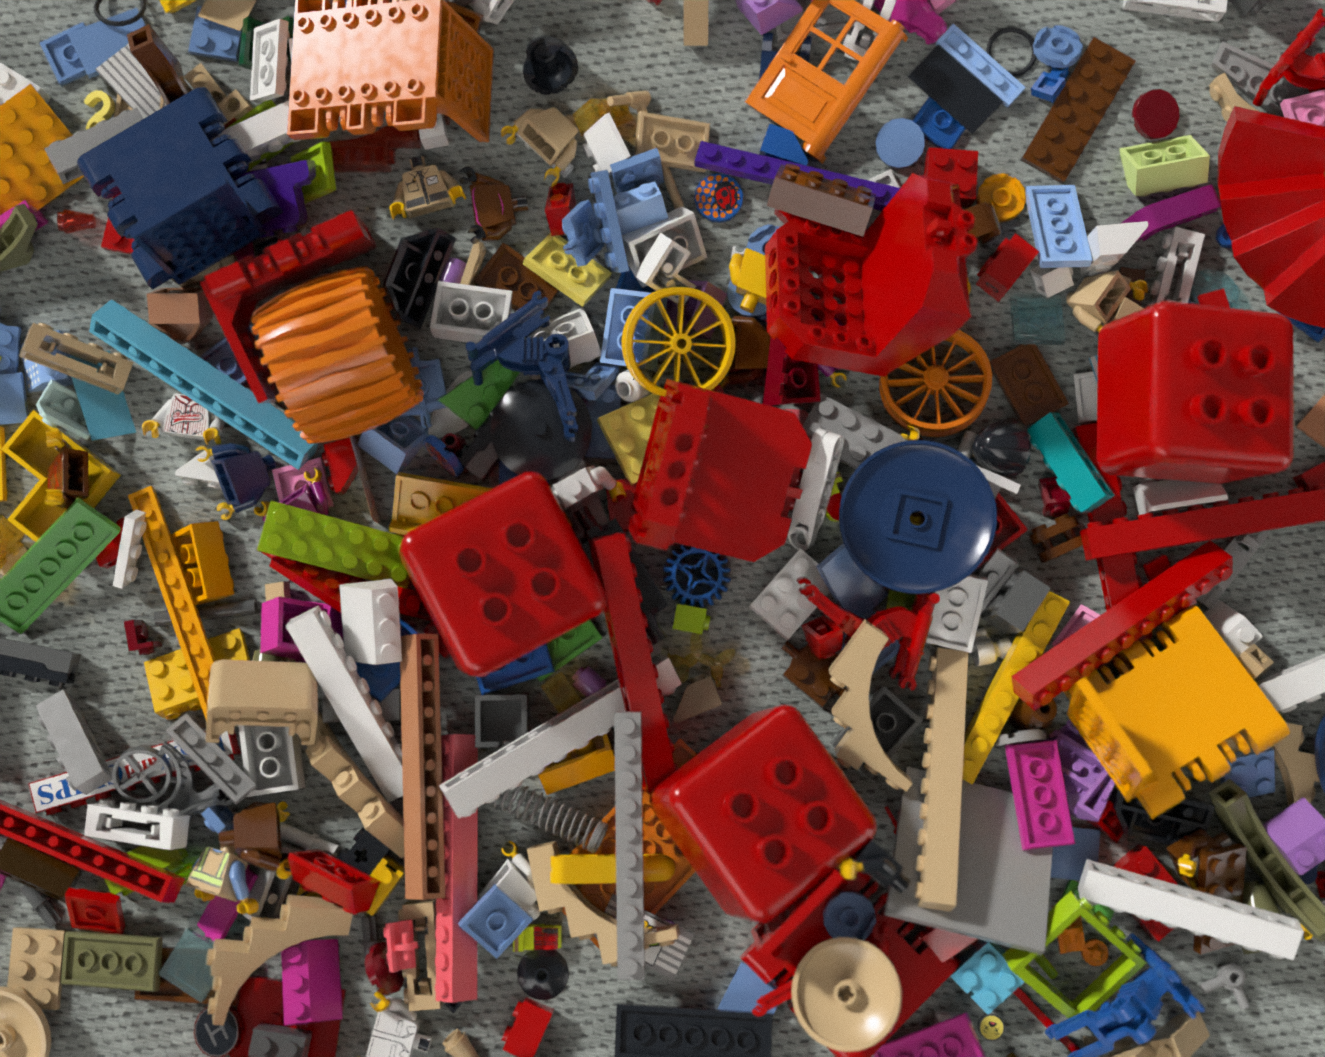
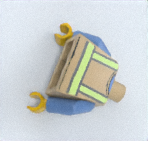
[185,846,259,915]

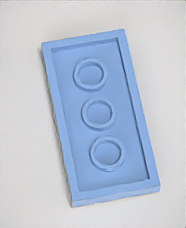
[1025,185,1092,268]

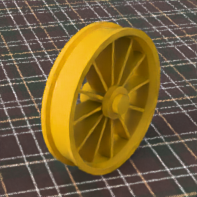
[621,287,735,397]

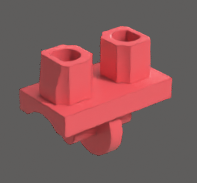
[383,919,418,972]

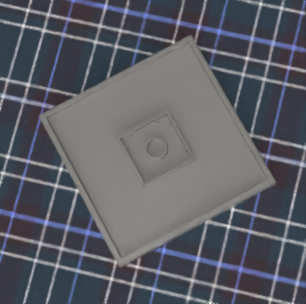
[885,766,1053,955]

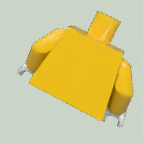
[729,246,766,313]

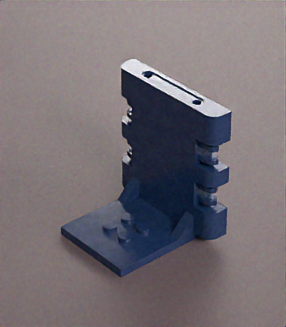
[77,87,283,290]

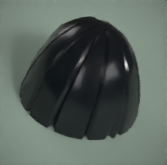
[523,35,578,95]
[971,418,1031,477]

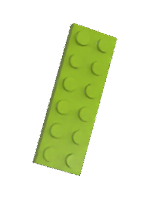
[257,501,410,588]

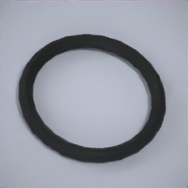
[94,0,146,26]
[986,27,1037,76]

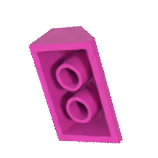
[281,939,343,1026]

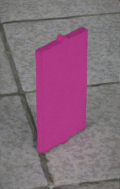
[197,864,258,941]

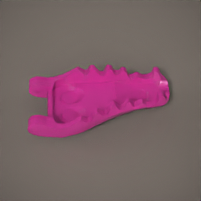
[874,0,947,45]

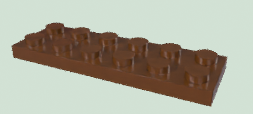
[1021,37,1136,184]

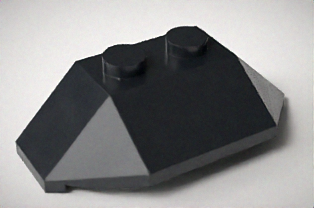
[383,227,457,329]
[1113,789,1215,845]

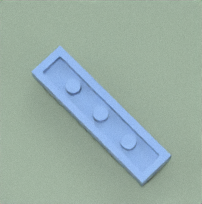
[936,24,1026,108]

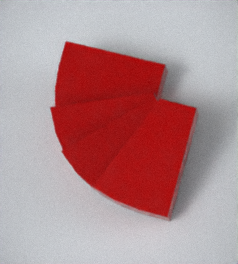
[1217,106,1325,328]

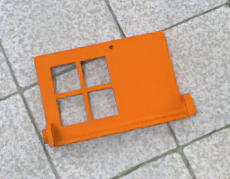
[745,0,908,164]

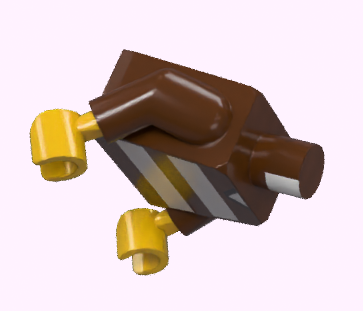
[1167,829,1232,891]

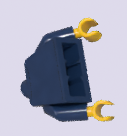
[195,443,276,520]

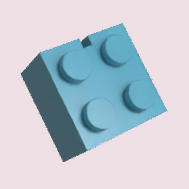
[950,939,1024,1015]

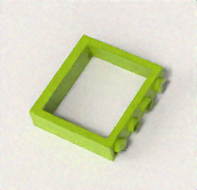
[1002,891,1146,1019]

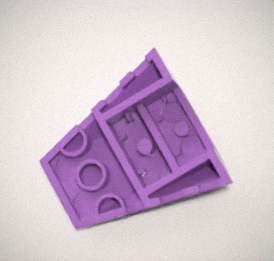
[1045,720,1115,822]

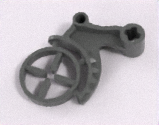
[112,741,233,823]

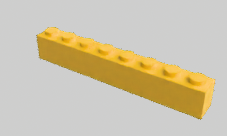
[962,591,1070,785]

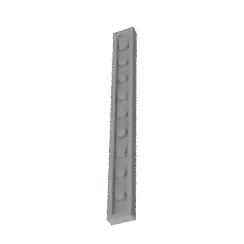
[614,712,645,980]

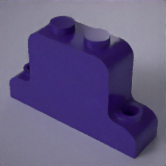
[234,160,316,238]

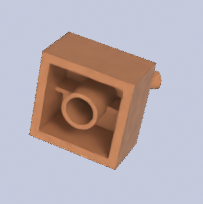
[147,288,213,345]

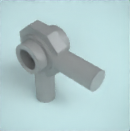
[1199,962,1250,1009]

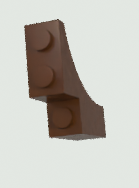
[127,24,192,105]

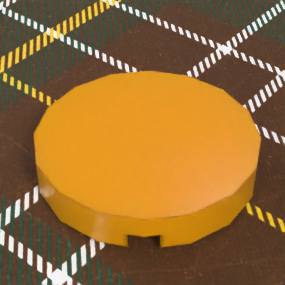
[976,173,1026,223]

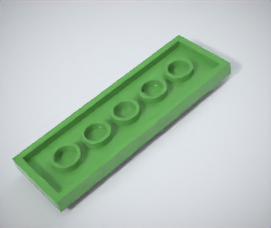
[0,498,121,634]

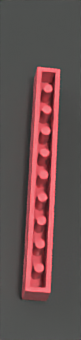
[435,734,478,1003]

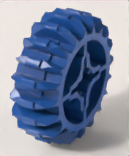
[663,544,731,608]

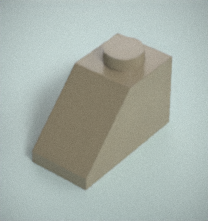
[673,673,722,724]

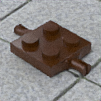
[781,640,846,708]

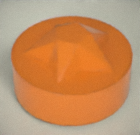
[1081,939,1109,966]

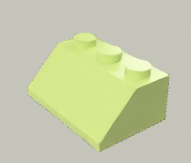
[1119,135,1210,197]

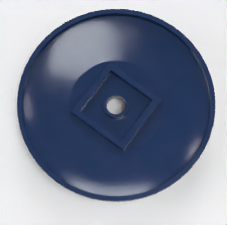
[839,440,997,594]

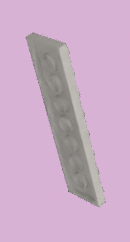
[802,394,1001,499]

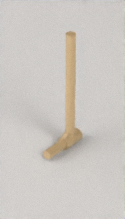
[607,91,685,209]

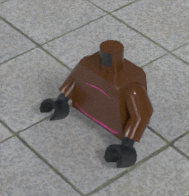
[459,166,529,244]

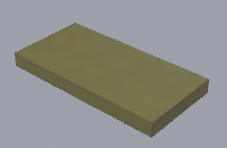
[61,931,163,992]

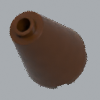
[1008,698,1057,731]

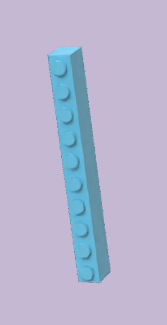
[89,300,319,470]

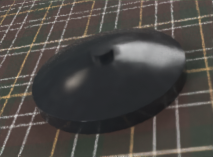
[491,379,593,481]

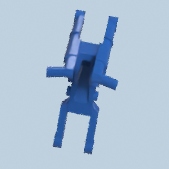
[1045,933,1205,1057]

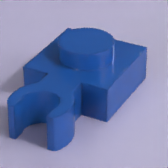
[1031,67,1069,102]

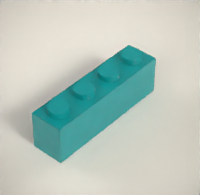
[1027,412,1115,513]

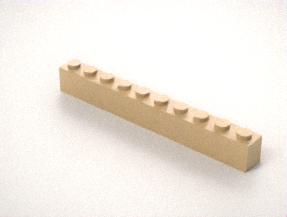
[915,648,968,911]

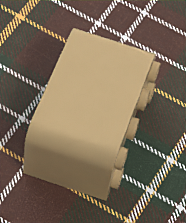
[205,660,318,745]

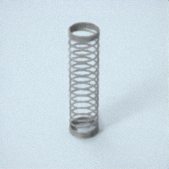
[488,784,608,854]

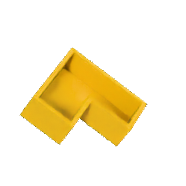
[1,410,121,542]

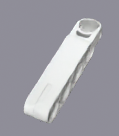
[788,428,844,551]

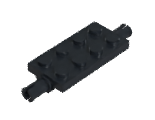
[573,505,669,645]

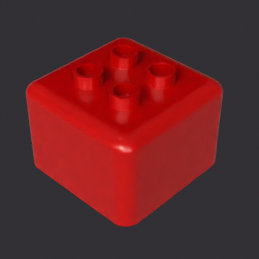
[1097,301,1294,484]
[399,472,607,677]
[649,705,877,923]

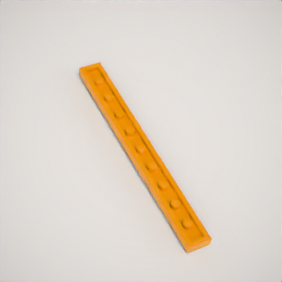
[128,486,216,722]

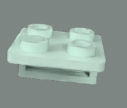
[36,379,90,440]

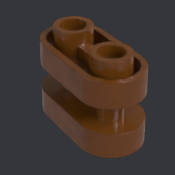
[1029,513,1083,563]

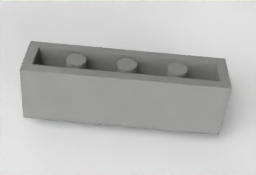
[44,108,143,184]
[36,689,112,795]

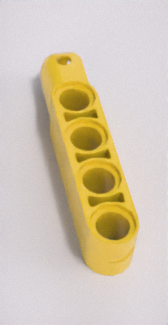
[550,854,675,884]

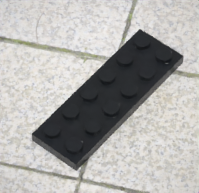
[614,1003,773,1057]

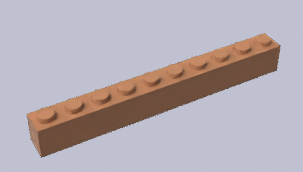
[400,634,445,900]

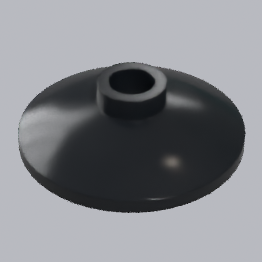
[517,949,569,1000]

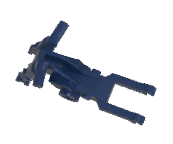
[465,291,579,442]

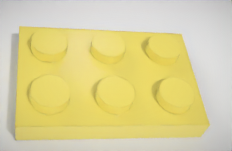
[523,233,612,307]

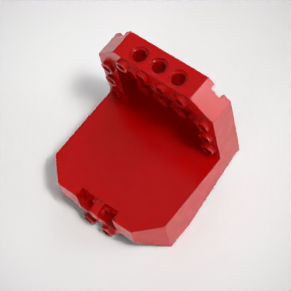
[765,173,977,377]
[628,379,812,562]

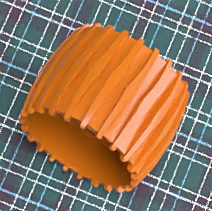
[252,266,424,444]

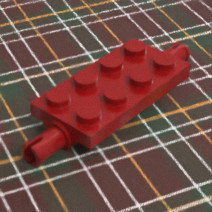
[257,546,368,613]

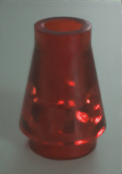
[57,209,96,234]

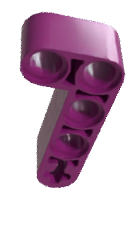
[1122,184,1221,246]

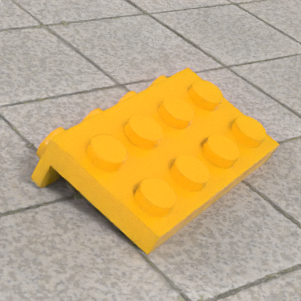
[388,472,492,537]
[144,628,250,720]

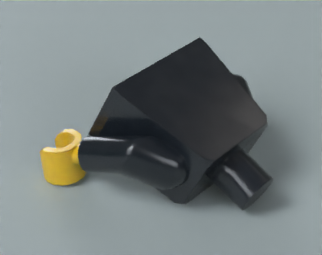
[838,840,911,893]

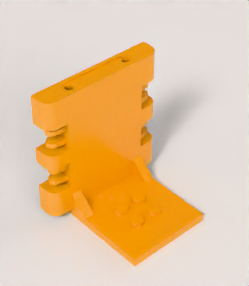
[1063,604,1290,819]

